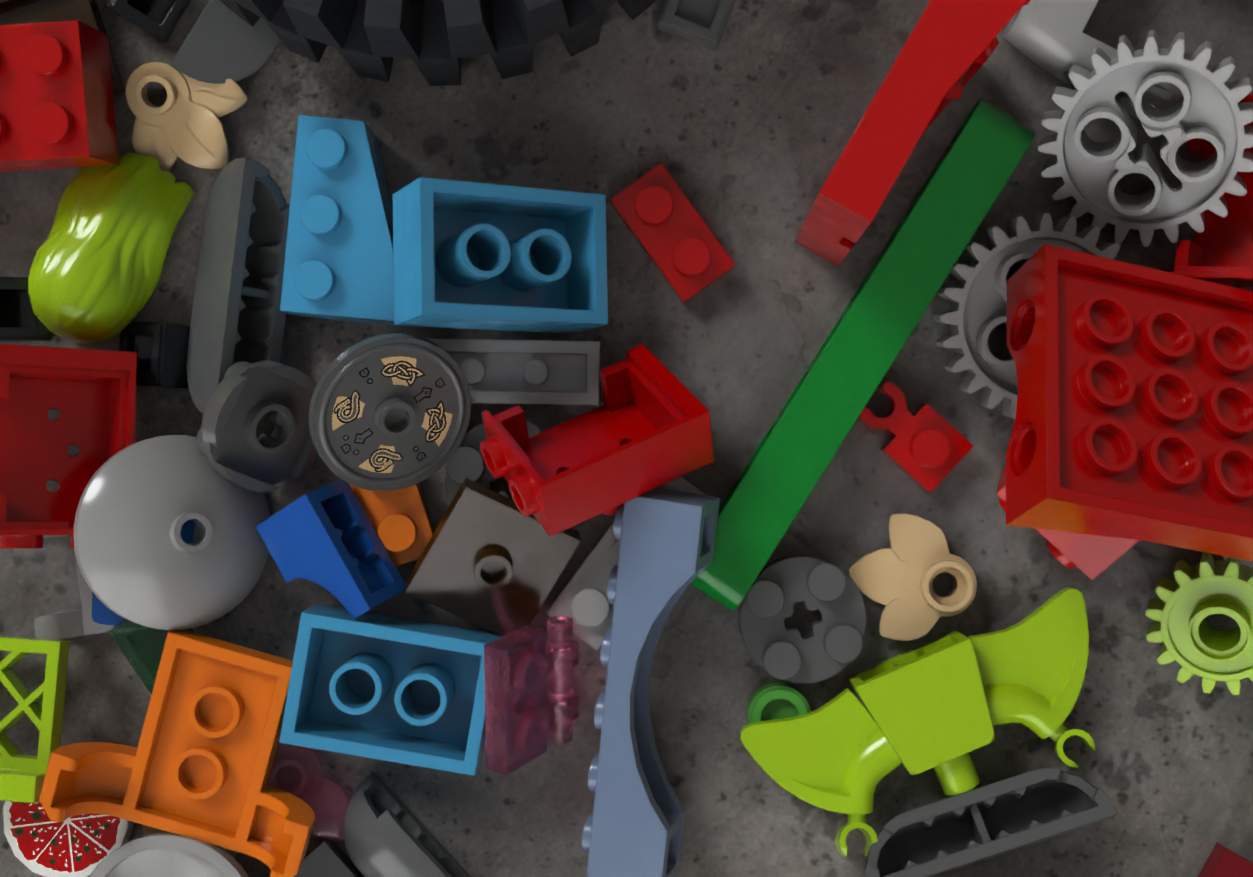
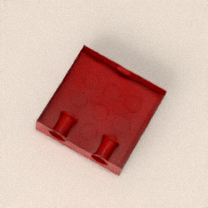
[794,0,1031,267]
[1006,244,1253,561]

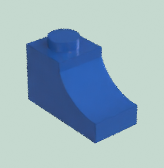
[256,479,405,619]

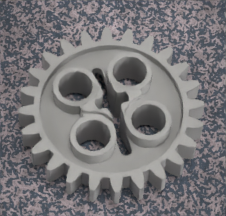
[1038,30,1253,246]
[933,213,1121,419]

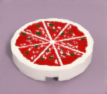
[3,801,135,877]

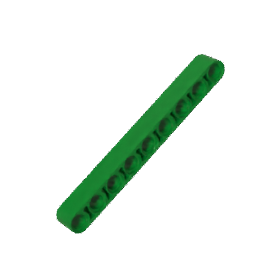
[690,98,1036,611]

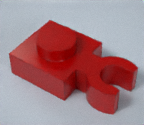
[858,382,973,493]

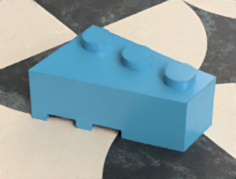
[280,115,421,329]

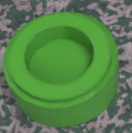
[746,682,811,724]

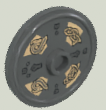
[309,333,471,491]

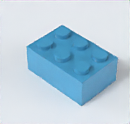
[393,177,608,334]
[279,604,504,776]

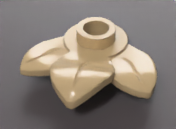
[125,62,248,171]
[849,513,977,641]

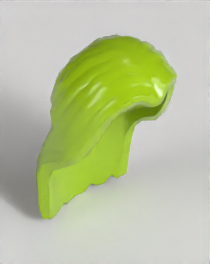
[28,152,195,345]

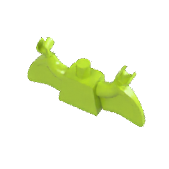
[740,587,1095,857]

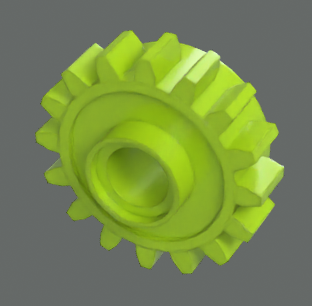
[1145,552,1253,695]

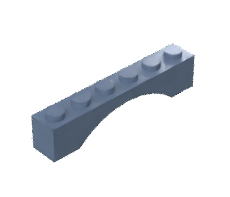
[582,488,720,877]

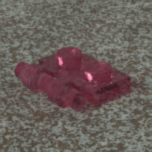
[484,616,579,775]

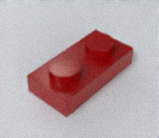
[610,163,735,304]

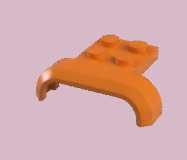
[39,629,315,877]

